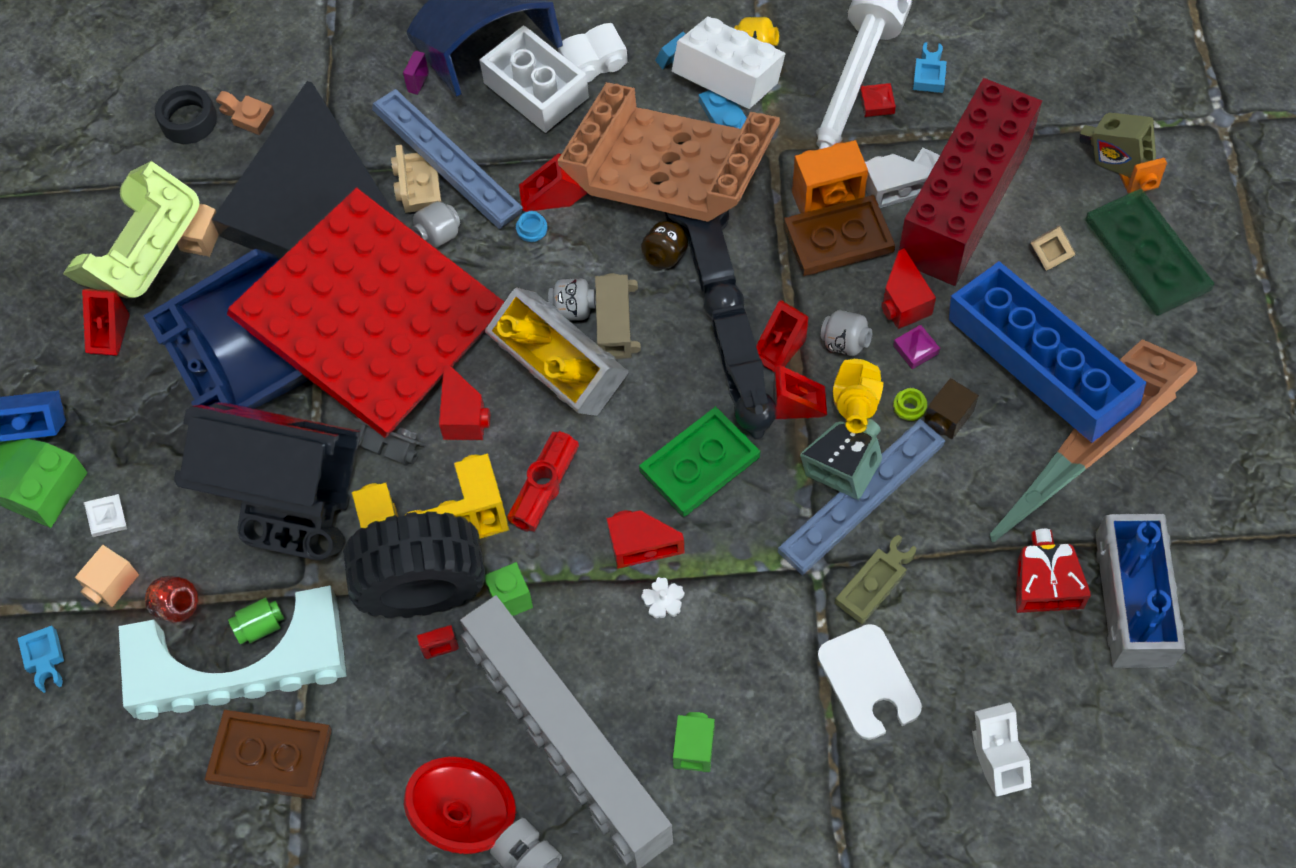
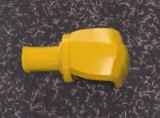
[833,359,883,433]

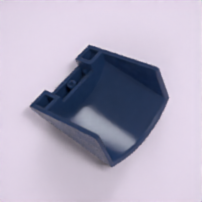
[407,0,563,97]
[144,249,311,409]

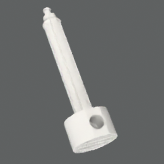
[816,0,913,150]

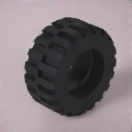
[343,511,486,618]

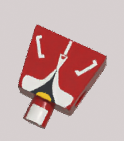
[1016,529,1091,613]

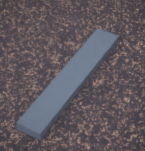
[372,89,523,229]
[778,419,945,576]

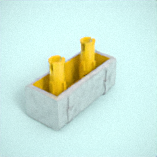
[485,288,628,416]

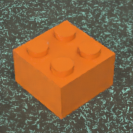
[792,140,868,214]

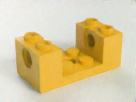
[352,453,509,539]

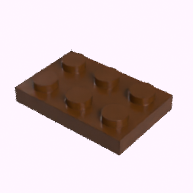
[784,195,895,276]
[204,710,332,800]

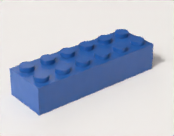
[949,261,1146,443]

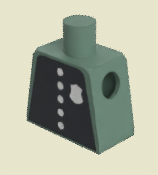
[800,418,882,500]

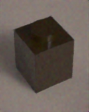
[924,378,979,439]

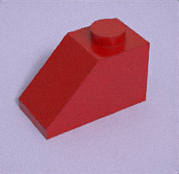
[519,153,587,212]
[881,248,936,329]
[439,366,490,440]
[606,510,685,569]

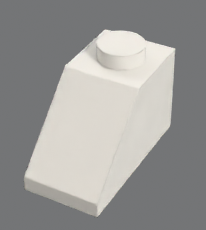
[865,154,932,208]

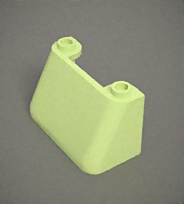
[63,161,199,298]

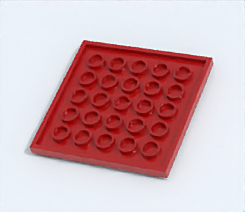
[227,188,504,438]

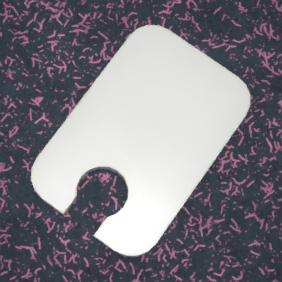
[818,624,922,740]

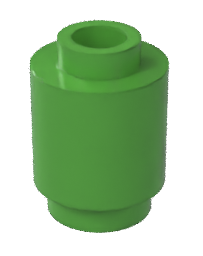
[228,597,285,645]

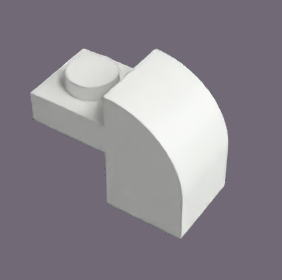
[972,703,1031,797]

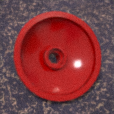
[404,757,516,854]

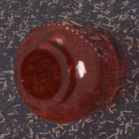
[145,575,199,623]

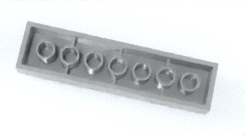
[460,595,673,868]

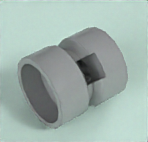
[490,818,562,868]

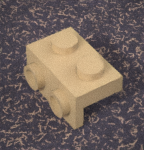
[391,145,442,213]

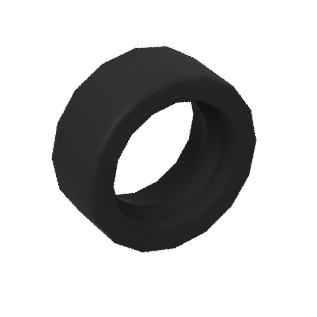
[155,85,217,144]

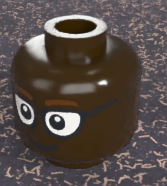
[641,221,688,269]

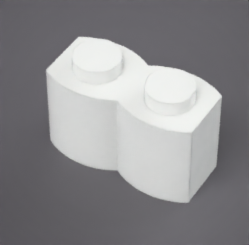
[558,23,628,82]

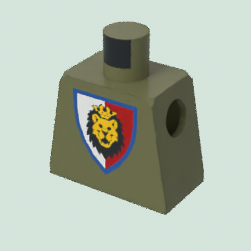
[1079,112,1156,178]

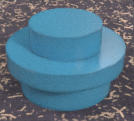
[516,211,548,242]

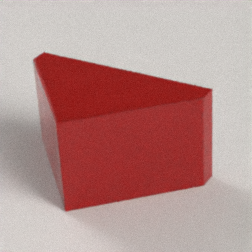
[82,289,130,355]
[756,300,809,372]
[773,365,827,419]

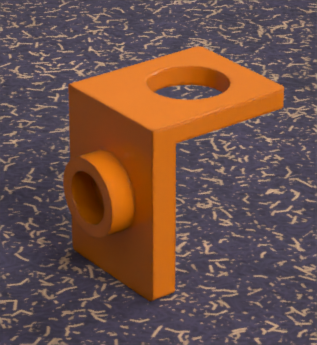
[1119,158,1167,195]

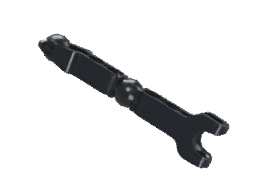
[664,210,777,439]

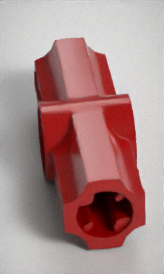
[507,431,579,532]

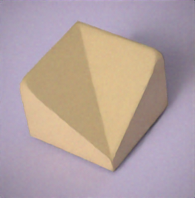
[1031,225,1075,271]

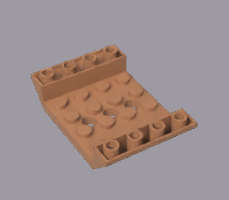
[558,82,780,222]

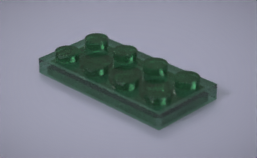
[1085,188,1215,316]

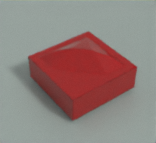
[860,83,896,117]
[417,625,459,659]

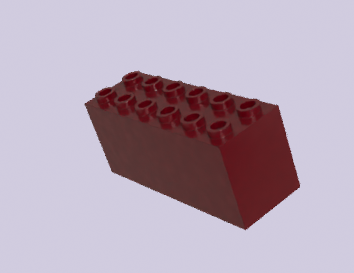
[899,78,1043,287]

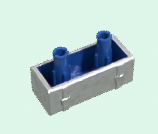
[1095,514,1185,668]

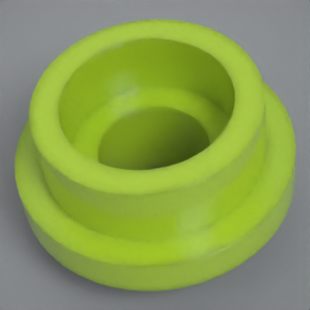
[893,388,927,421]

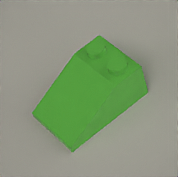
[0,439,88,528]

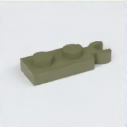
[835,535,917,625]

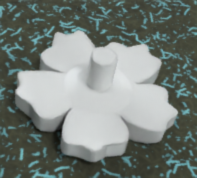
[641,577,684,619]

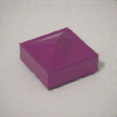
[403,51,429,95]
[893,325,940,369]

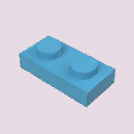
[699,90,747,129]

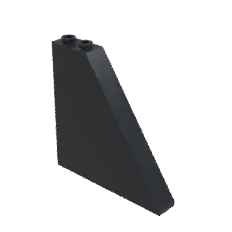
[212,81,397,260]

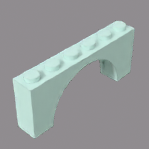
[119,586,347,720]

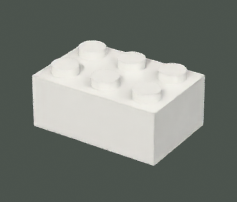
[672,17,785,109]
[480,25,589,133]

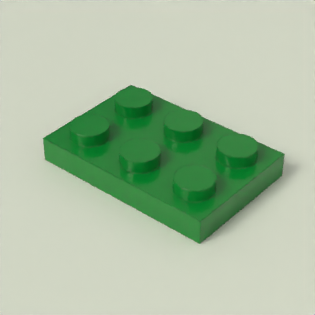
[639,406,761,518]

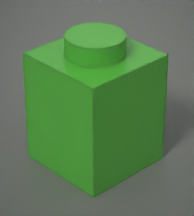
[485,562,533,616]
[673,712,715,772]

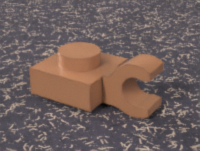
[216,91,274,135]

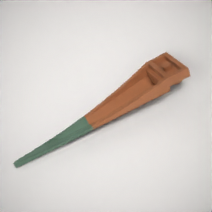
[990,339,1197,542]

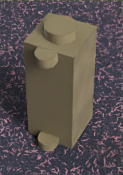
[595,273,641,359]

